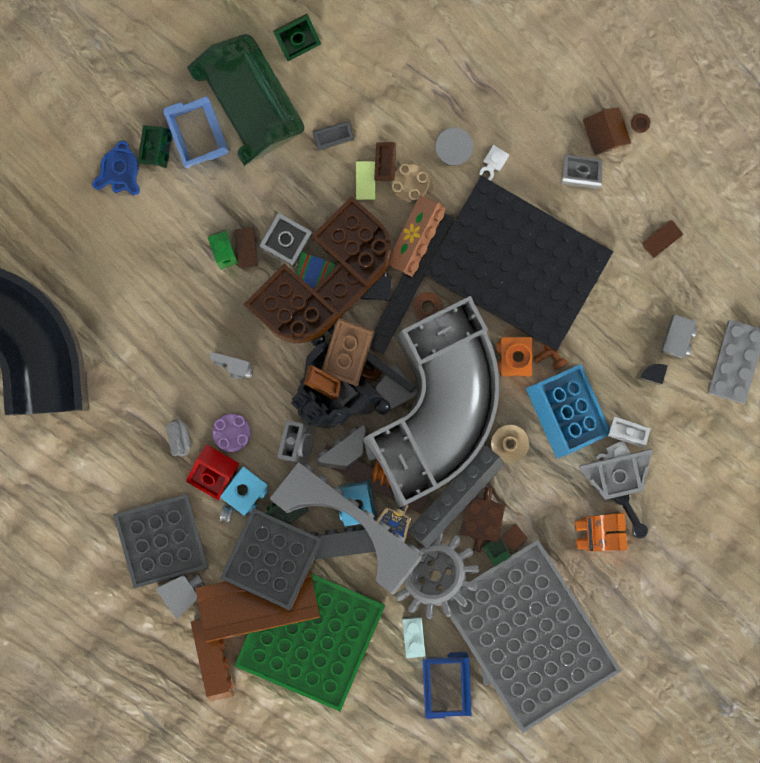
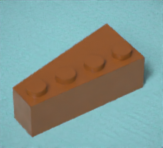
[191,619,234,701]

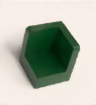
[482,538,511,567]

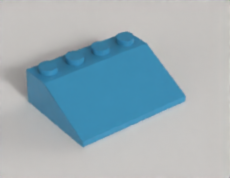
[526,364,610,459]

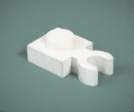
[479,145,509,181]
[595,441,630,459]

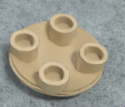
[391,164,429,202]

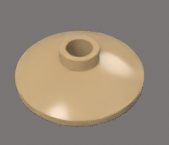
[491,425,529,463]

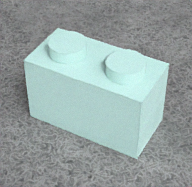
[402,616,425,658]

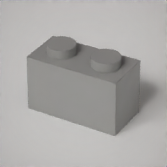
[660,314,698,359]

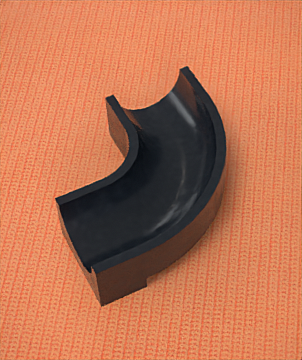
[0,268,89,416]

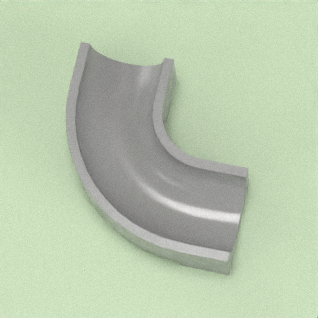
[363,296,499,508]

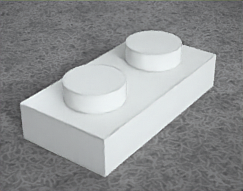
[608,417,650,448]

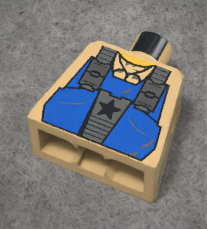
[369,505,411,543]

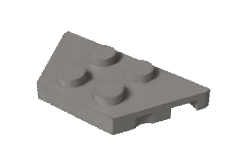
[579,449,653,500]

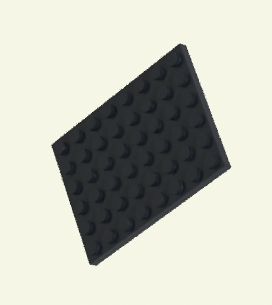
[424,176,614,351]

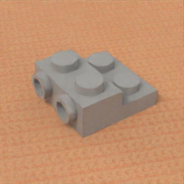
[210,352,254,380]

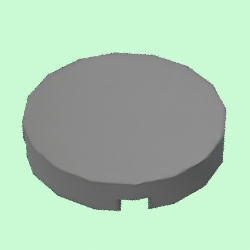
[435,127,473,166]

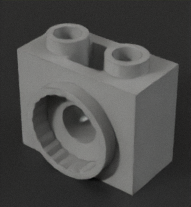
[277,420,315,465]

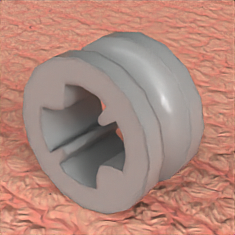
[219,505,233,524]

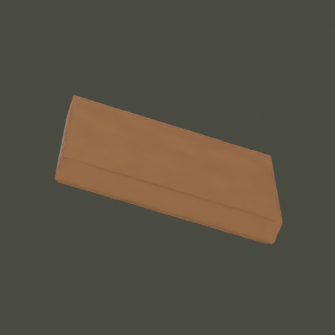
[322,318,375,386]

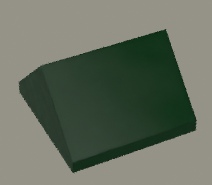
[273,14,321,61]

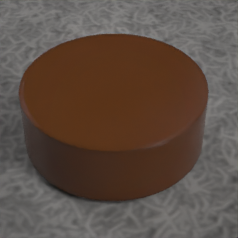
[631,113,651,133]

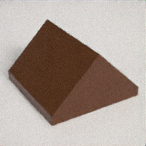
[583,107,631,156]

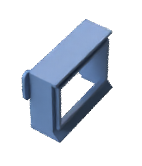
[163,96,230,169]

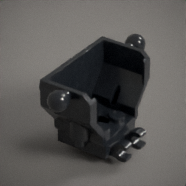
[291,335,390,429]

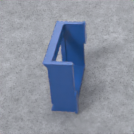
[422,652,472,719]

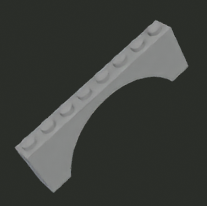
[270,462,422,595]

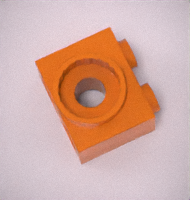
[496,337,532,377]

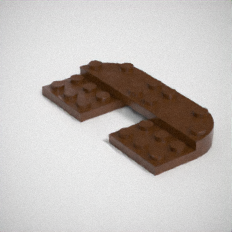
[244,196,392,343]

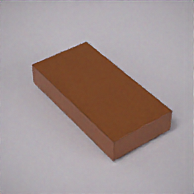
[304,365,341,400]

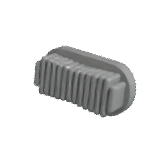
[165,419,192,457]

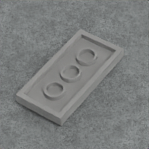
[708,320,760,404]

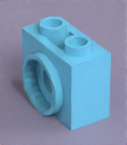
[220,466,269,516]
[338,480,377,526]

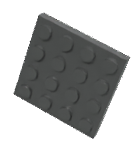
[113,494,208,588]
[220,508,323,611]

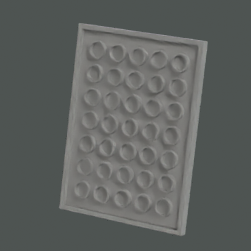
[448,540,622,734]

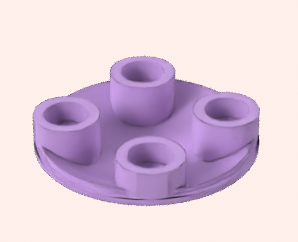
[212,414,251,452]

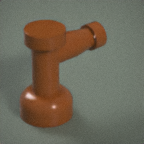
[534,345,568,371]

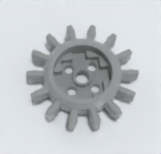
[395,533,479,619]

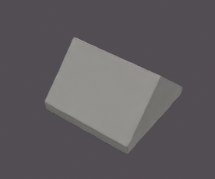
[560,155,602,189]

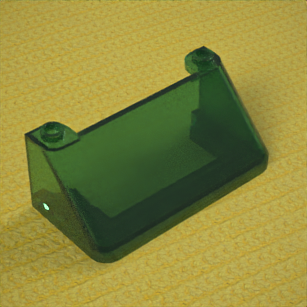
[187,34,304,166]

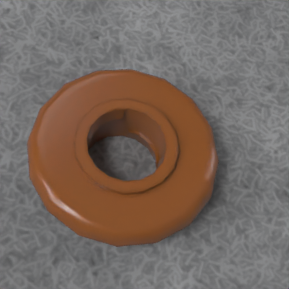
[413,292,443,320]

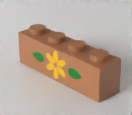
[389,195,446,277]

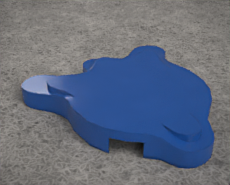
[92,141,140,196]

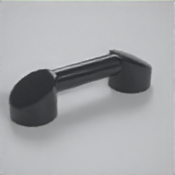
[613,494,648,538]

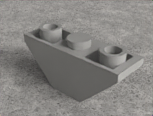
[316,425,365,470]

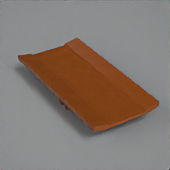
[195,570,320,643]

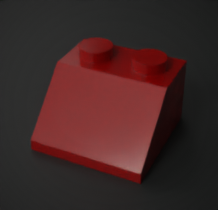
[186,444,240,501]

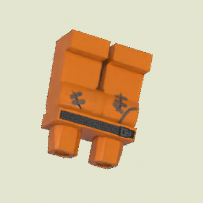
[574,513,627,552]

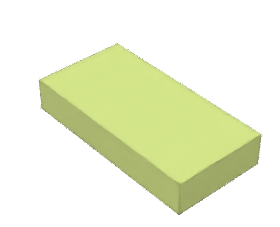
[356,161,375,200]

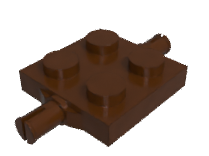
[460,487,506,552]

